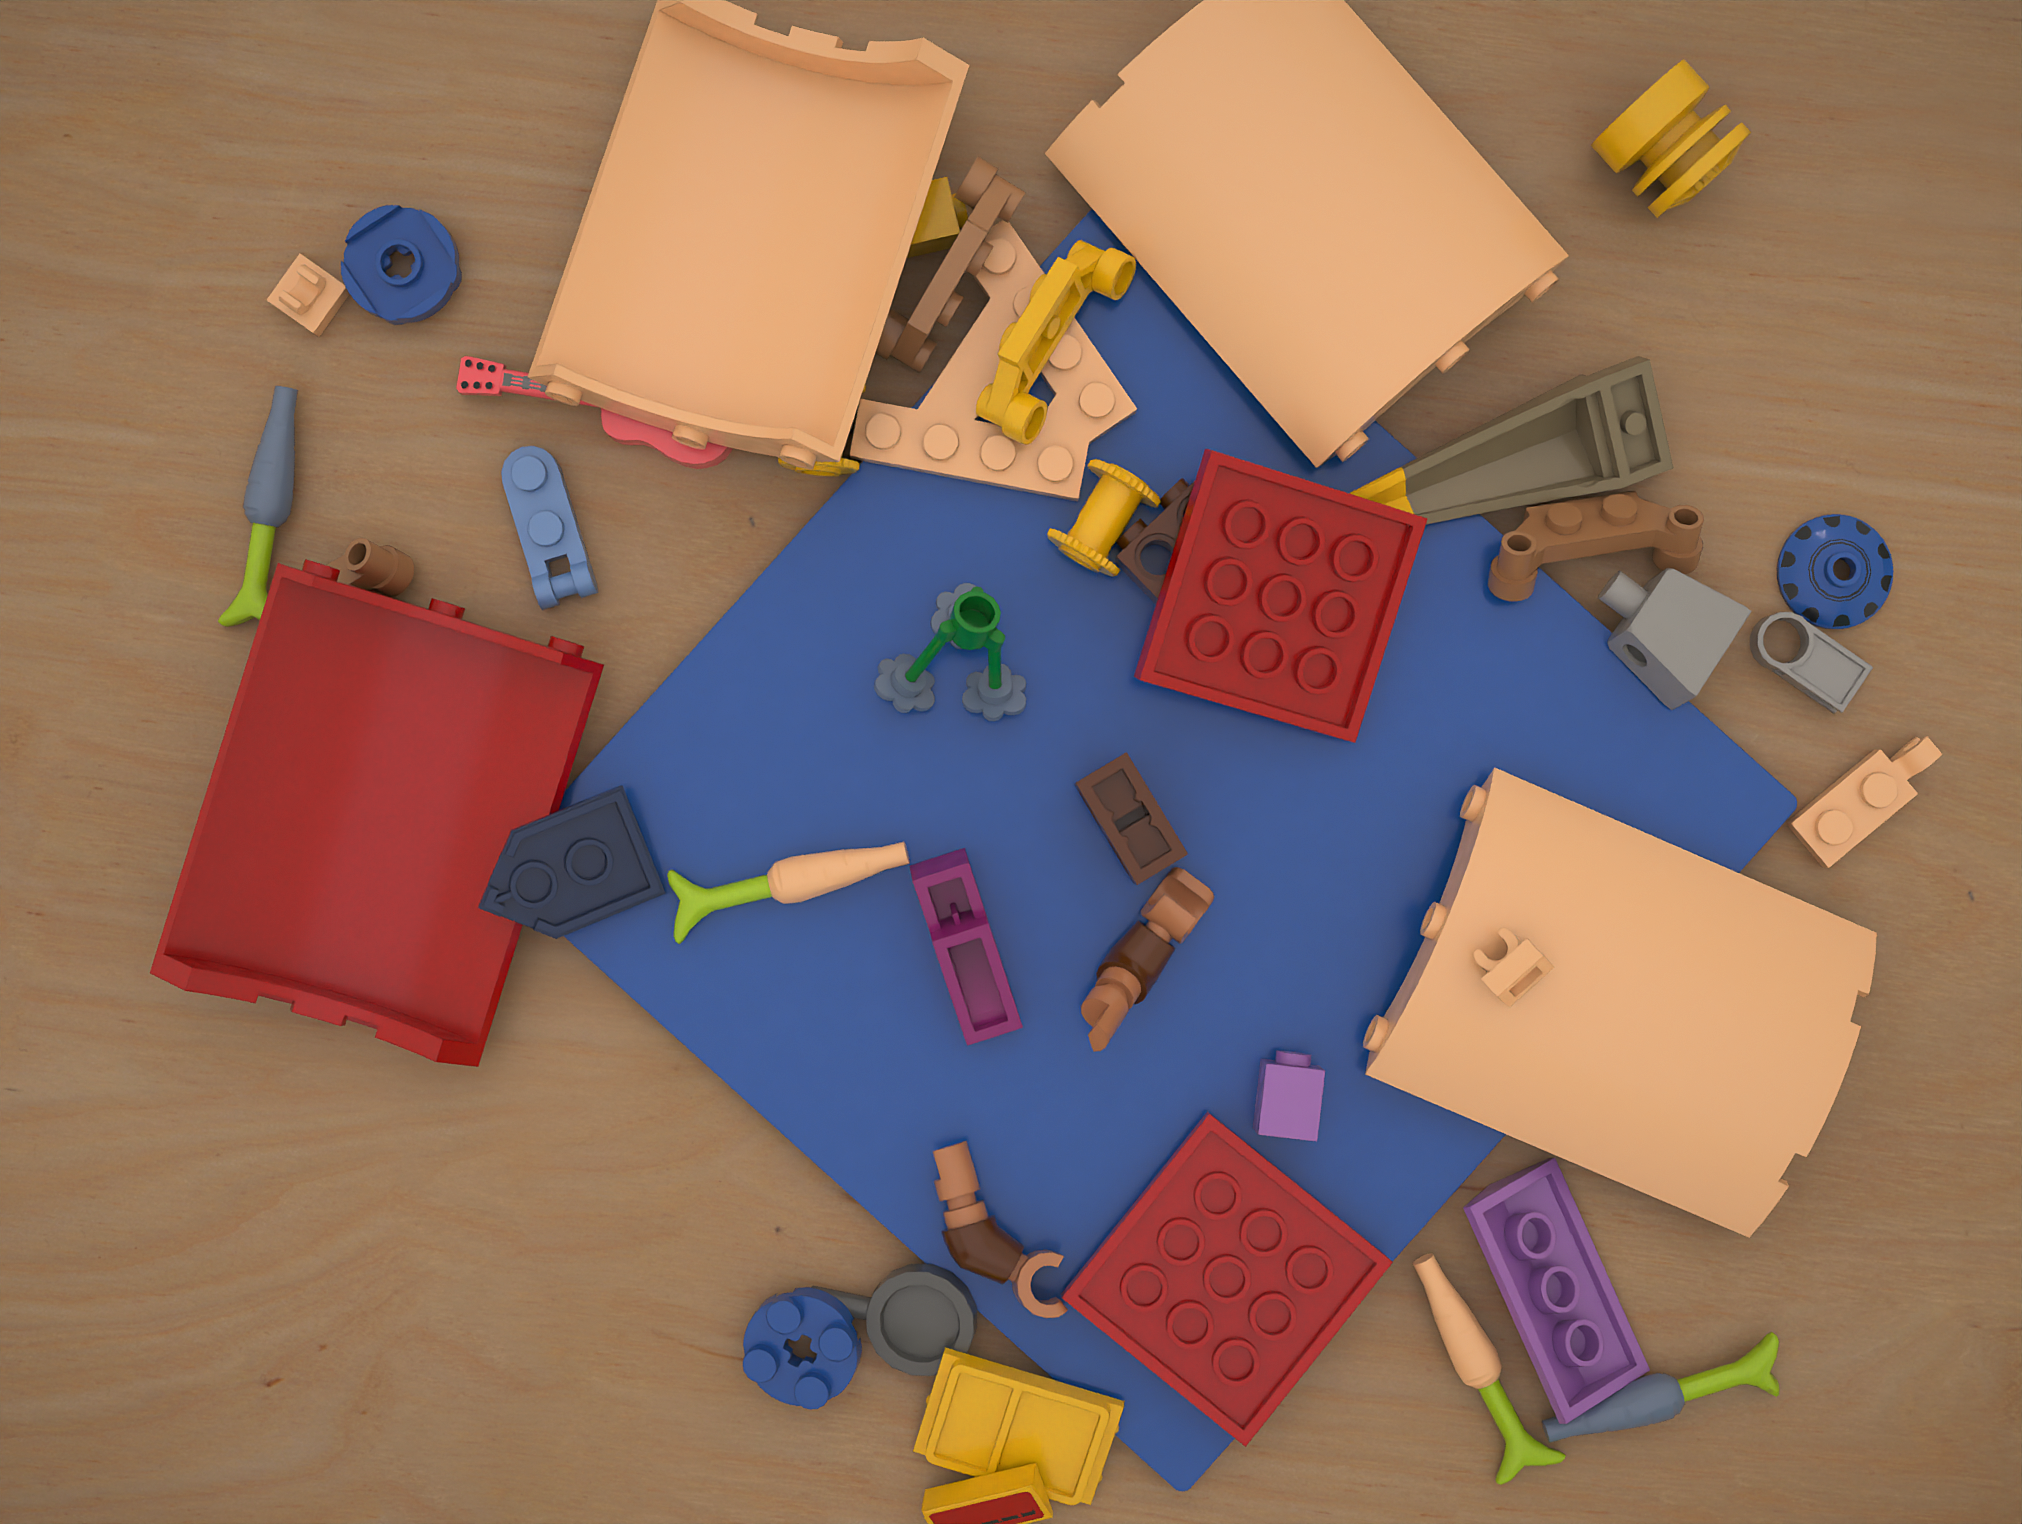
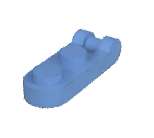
[501,446,598,610]

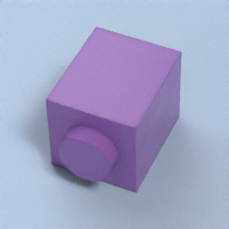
[1253,1050,1325,1141]

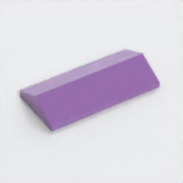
[1463,1158,1650,1424]

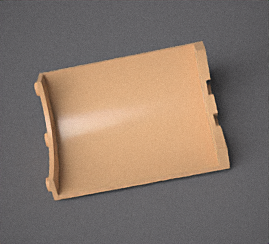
[527,0,969,469]
[1045,0,1569,468]
[1363,768,1877,1238]

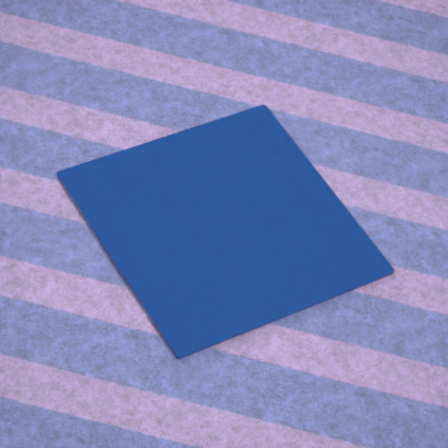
[559,209,1797,1492]

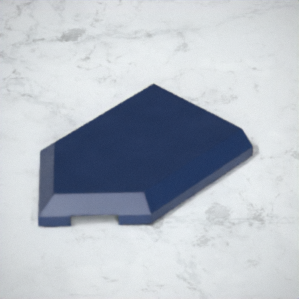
[478,785,665,939]

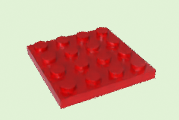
[1134,449,1428,743]
[1061,1111,1393,1447]

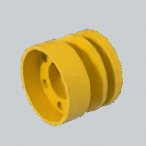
[1591,59,1751,218]

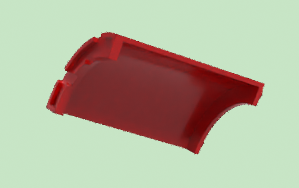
[150,559,604,1067]

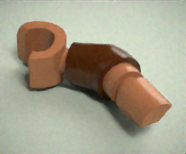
[1081,867,1215,1052]
[933,1140,1068,1318]

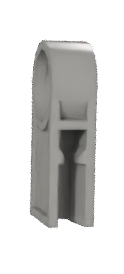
[1750,612,1873,714]

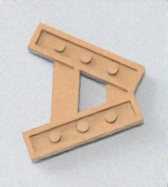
[849,220,1137,502]

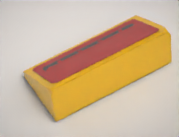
[921,1463,1053,1524]

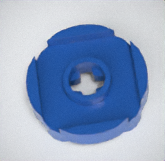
[341,205,462,325]
[743,1287,862,1410]

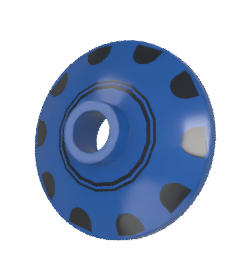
[1777,514,1893,629]

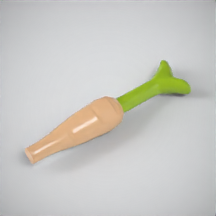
[667,841,910,944]
[1413,1253,1566,1485]

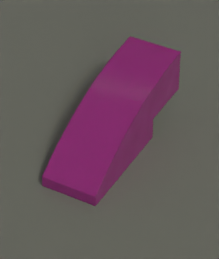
[909,848,1023,1046]

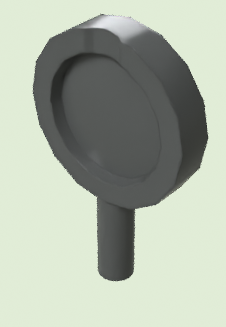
[811,1264,977,1376]

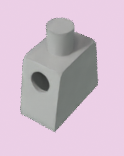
[1598,568,1752,710]

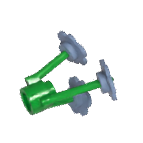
[874,583,1026,721]

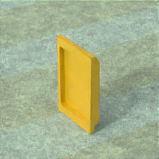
[913,1347,1125,1505]

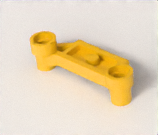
[976,240,1136,445]

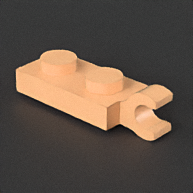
[1786,736,1942,868]

